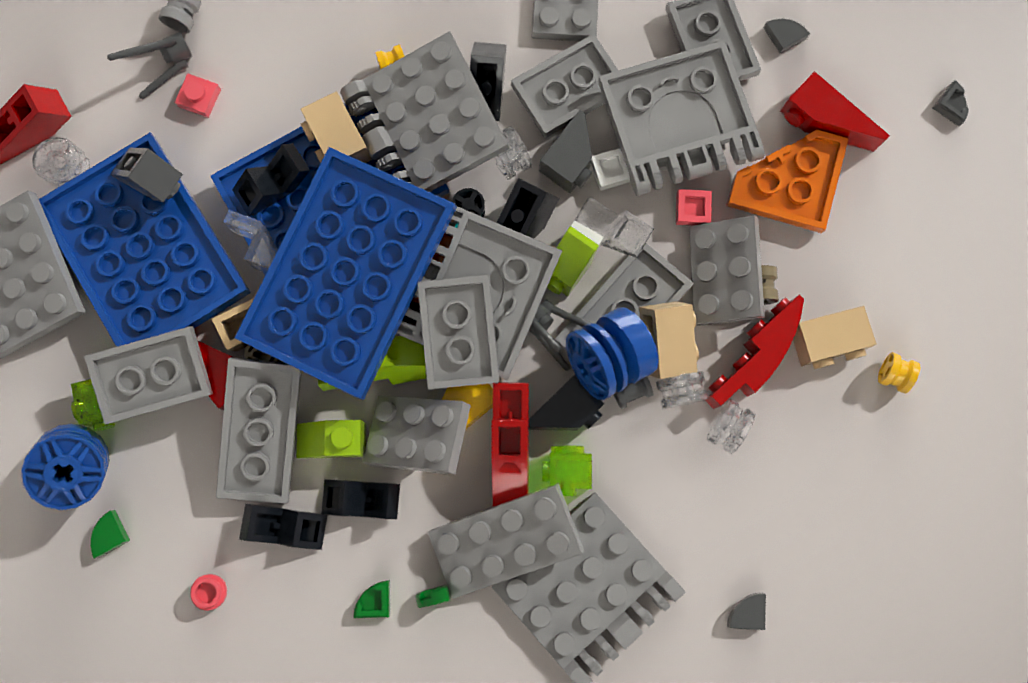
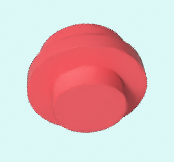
[190,574,227,611]

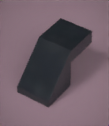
[232,143,310,217]
[321,479,400,520]
[239,504,327,550]

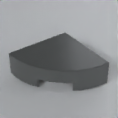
[763,19,810,53]
[933,80,969,127]
[727,593,766,630]

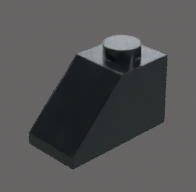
[470,42,507,121]
[496,178,560,239]
[529,375,604,431]

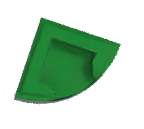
[91,510,130,559]
[353,580,390,618]
[415,584,452,608]

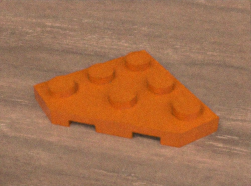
[726,130,849,233]

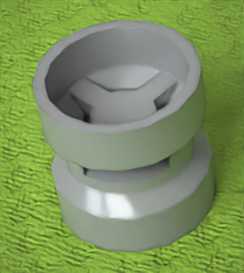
[158,0,201,33]

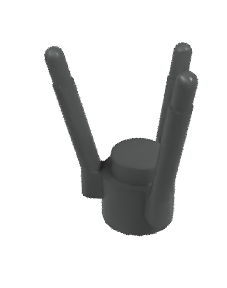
[107,32,192,99]
[529,299,591,371]

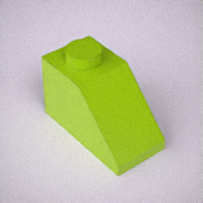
[547,226,599,297]
[296,420,366,458]

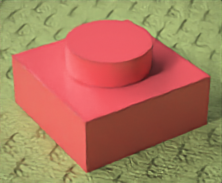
[175,73,221,118]
[676,189,712,226]

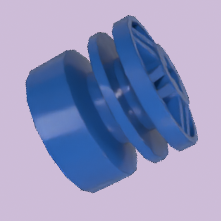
[566,307,659,400]
[21,424,110,510]

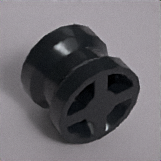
[452,188,485,217]

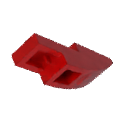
[704,294,804,409]
[491,382,529,507]

